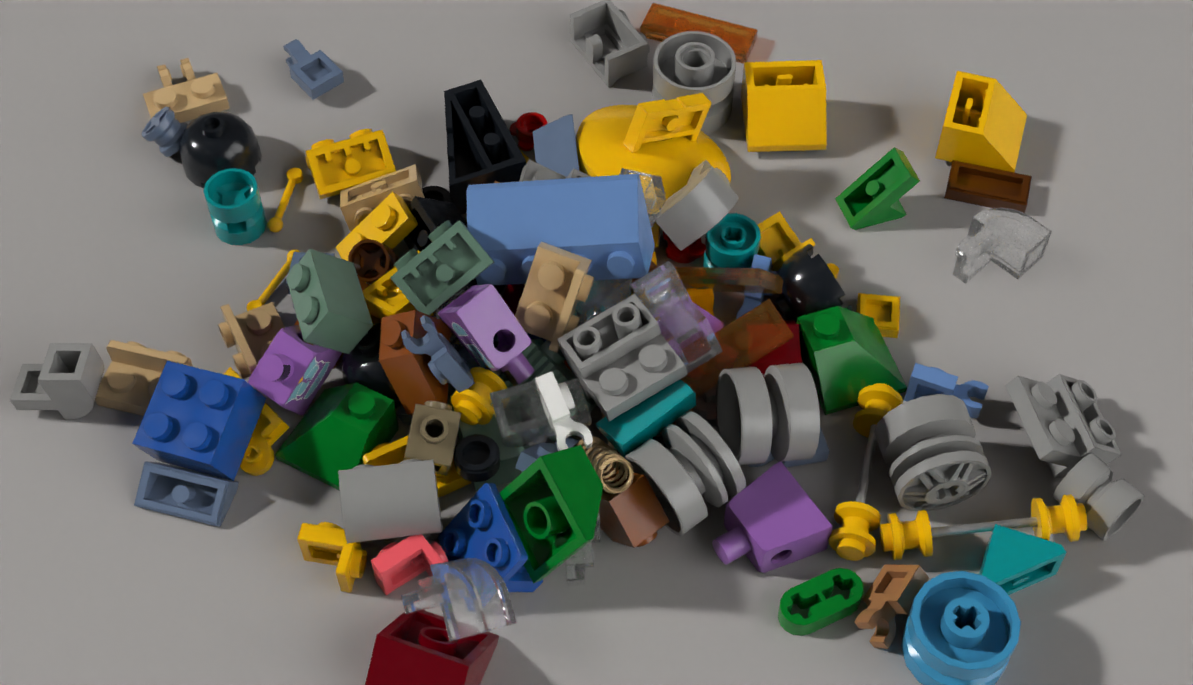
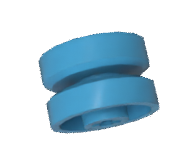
[901,571,1021,685]

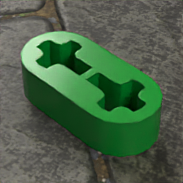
[778,568,864,636]

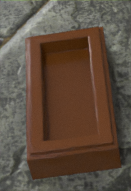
[944,160,1032,215]

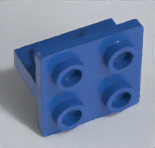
[438,483,543,612]

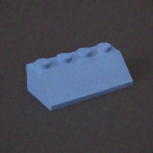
[467,174,655,285]

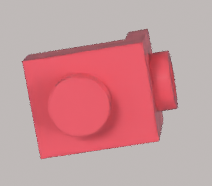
[371,534,450,595]

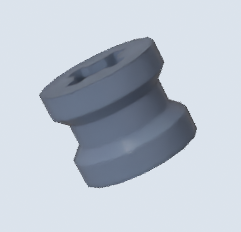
[142,107,188,157]

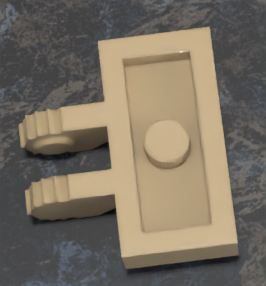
[143,58,230,123]

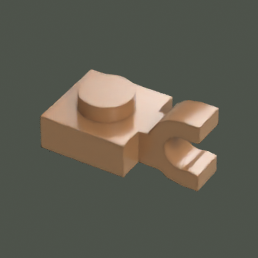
[854,564,929,649]

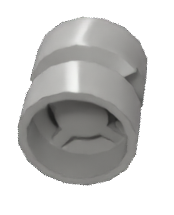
[1053,453,1144,541]

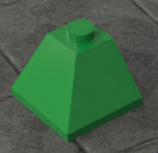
[797,306,907,415]
[275,382,399,491]
[500,445,603,584]

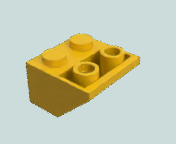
[741,60,827,152]
[935,71,1027,172]

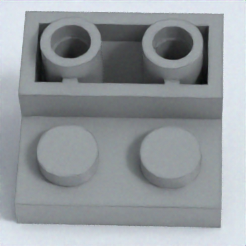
[557,294,687,421]
[1005,374,1121,478]
[338,459,443,548]

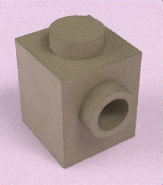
[403,401,461,476]

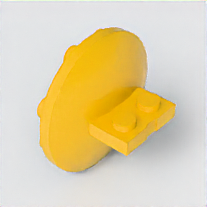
[575,93,731,214]

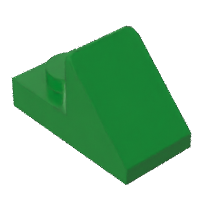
[835,147,920,230]

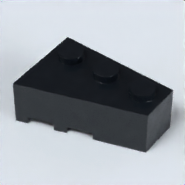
[444,79,526,214]

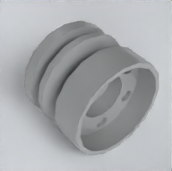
[874,394,992,511]
[624,410,746,536]

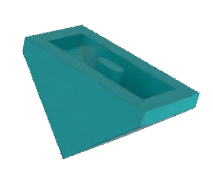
[979,524,1067,595]

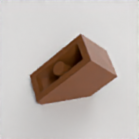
[379,310,451,416]
[596,467,670,548]

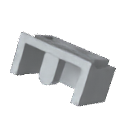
[570,0,650,87]

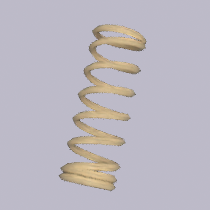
[576,436,634,494]

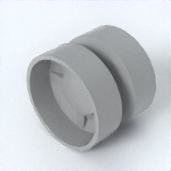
[652,31,736,135]
[716,363,820,465]

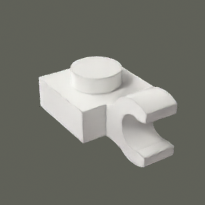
[535,371,593,451]

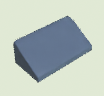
[533,114,579,177]
[134,461,239,527]

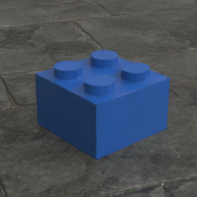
[132,361,267,481]

